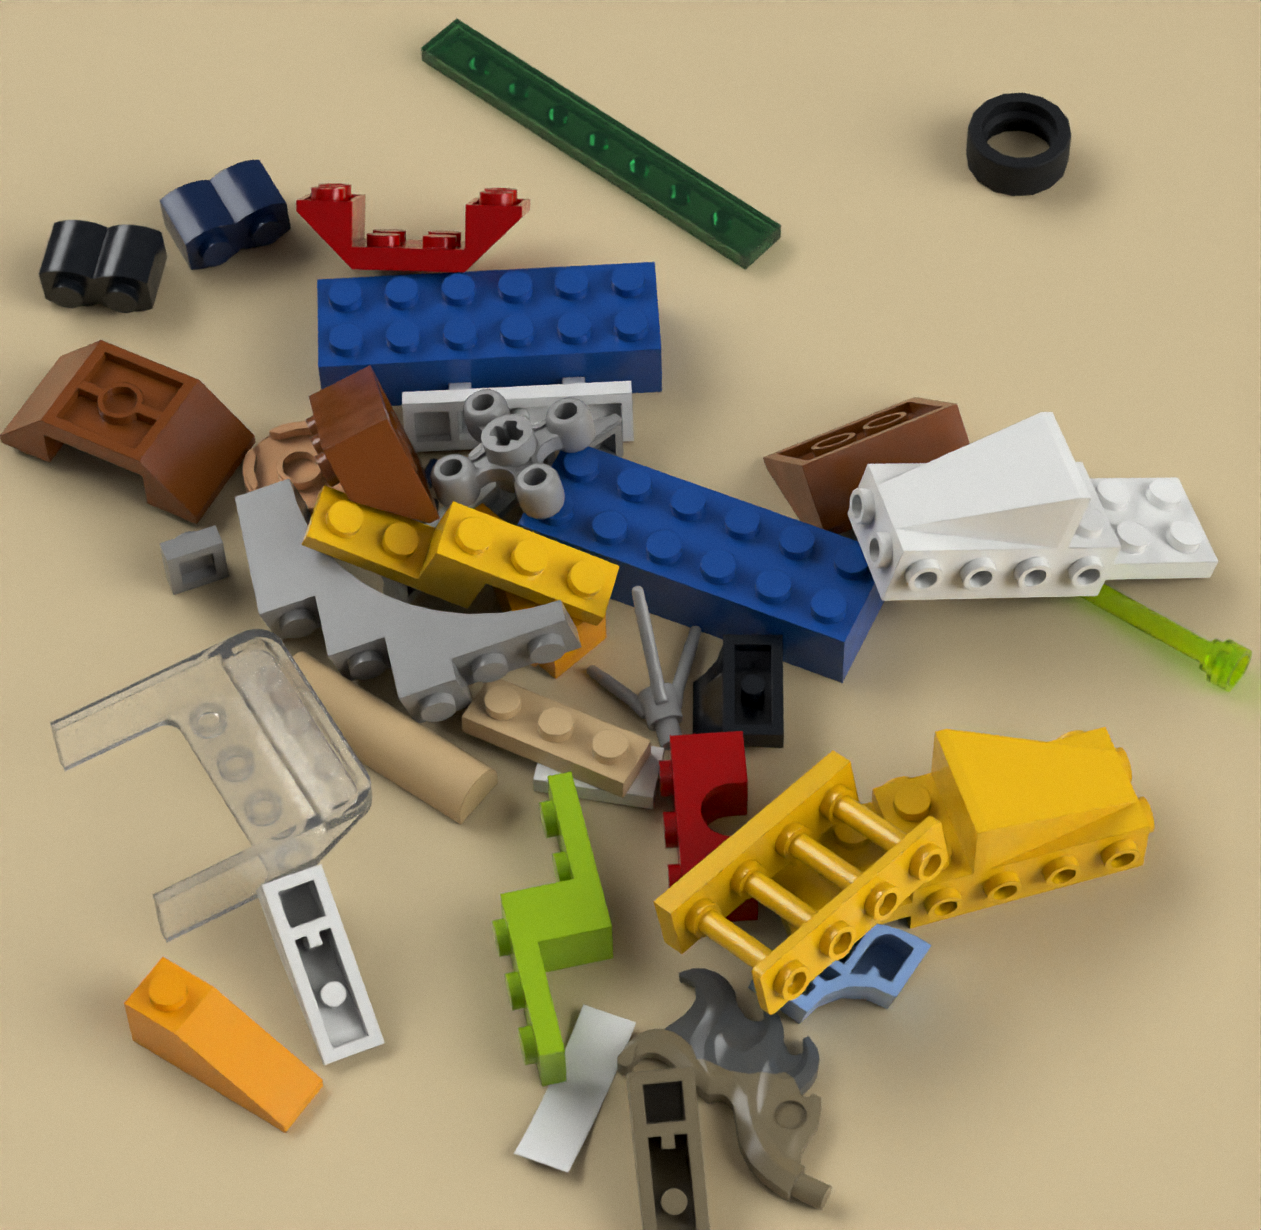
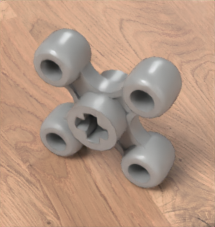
[431,389,595,519]

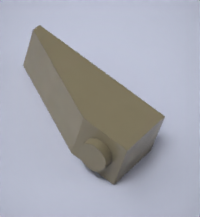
[626,1066,710,1230]

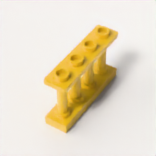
[653,750,948,1015]

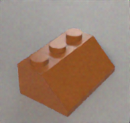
[306,365,440,524]
[763,397,970,534]

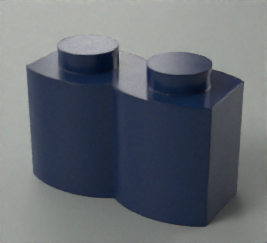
[159,160,291,270]

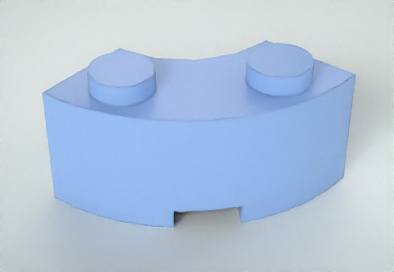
[748,924,932,1024]

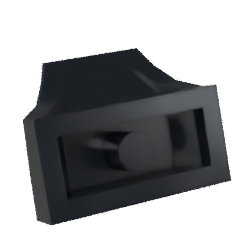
[693,635,784,748]

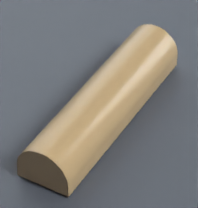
[271,652,498,825]

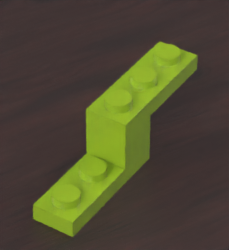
[492,771,613,1087]

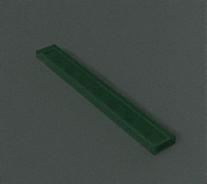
[421,18,781,270]

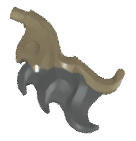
[617,968,832,1210]

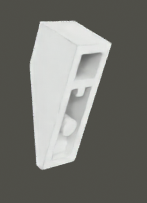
[256,864,385,1065]

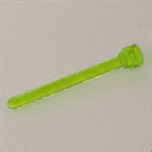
[1079,584,1252,692]

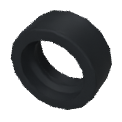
[966,93,1071,196]

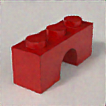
[659,731,758,922]

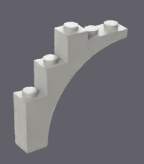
[235,479,581,723]

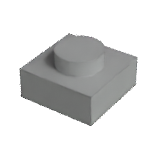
[160,525,229,595]

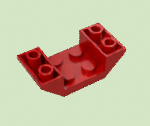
[296,183,530,273]

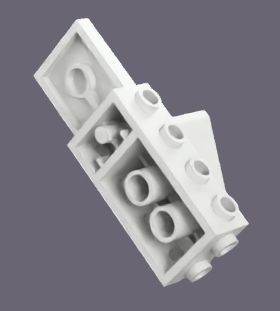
[847,412,1218,601]

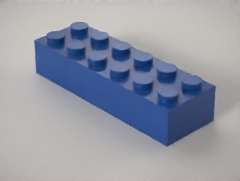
[317,262,662,406]
[517,446,884,683]

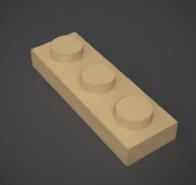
[461,679,651,798]

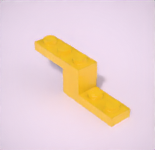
[302,485,620,626]

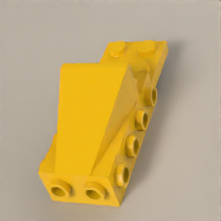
[771,727,1155,937]

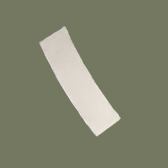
[514,1004,636,1173]

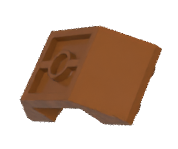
[0,340,256,524]

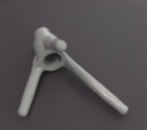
[587,586,701,750]

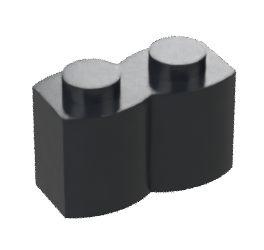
[39,220,167,313]

